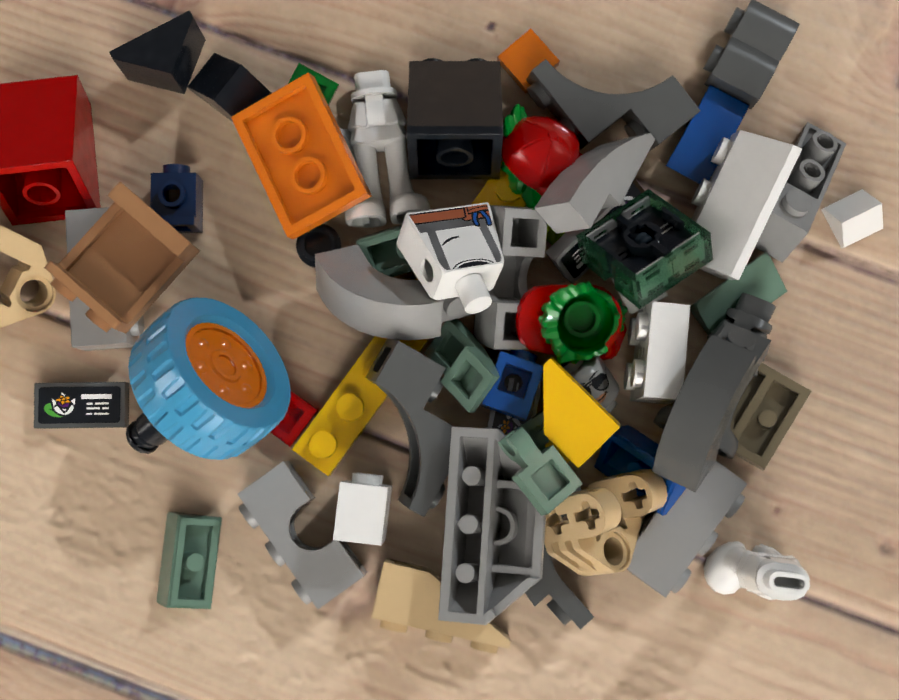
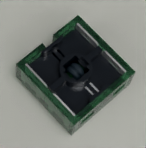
[576,189,713,309]

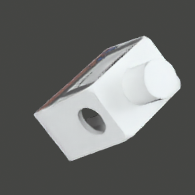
[397,202,504,314]

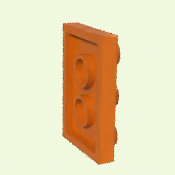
[231,72,372,240]

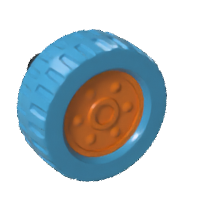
[126,297,291,460]

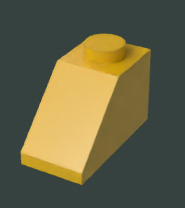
[543,357,620,469]

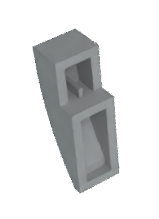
[535,133,655,234]

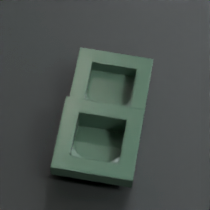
[424,319,500,413]

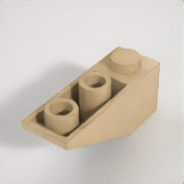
[371,558,511,653]

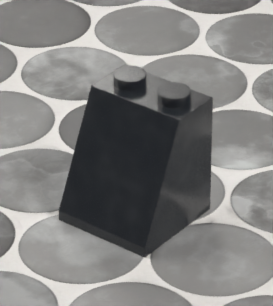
[407,58,503,179]

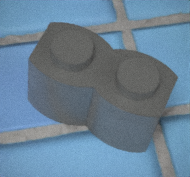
[703,0,800,109]

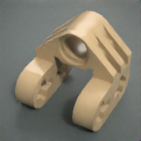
[0,225,56,328]
[544,469,668,576]

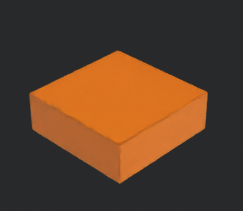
[497,28,560,94]

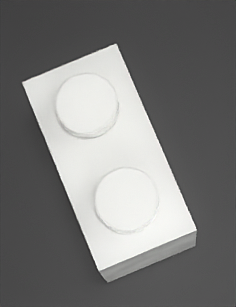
[333,472,392,546]

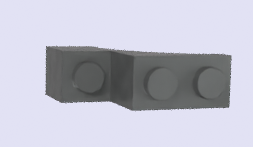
[526,59,701,151]
[365,339,454,517]

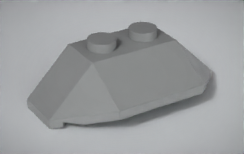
[438,427,546,625]

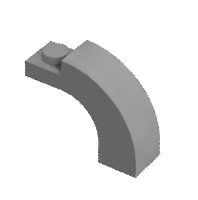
[315,244,476,340]

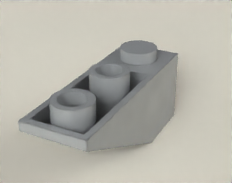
[755,122,846,263]

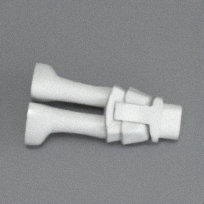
[345,70,430,228]
[704,541,810,601]

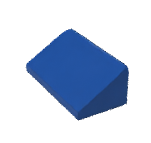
[594,425,686,516]

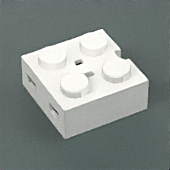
[624,301,691,405]

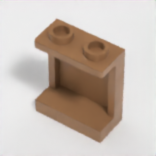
[44,182,200,334]

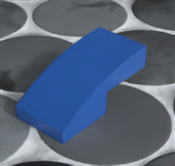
[666,85,749,184]

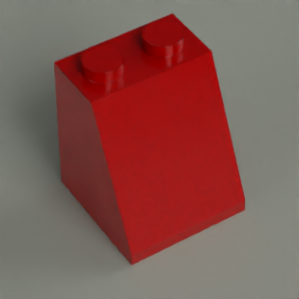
[0,75,101,226]

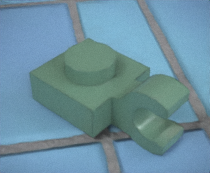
[498,427,583,516]

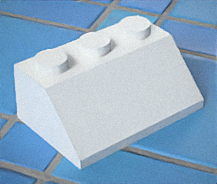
[683,130,802,280]

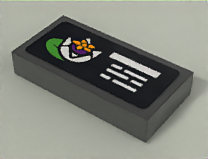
[34,382,129,429]

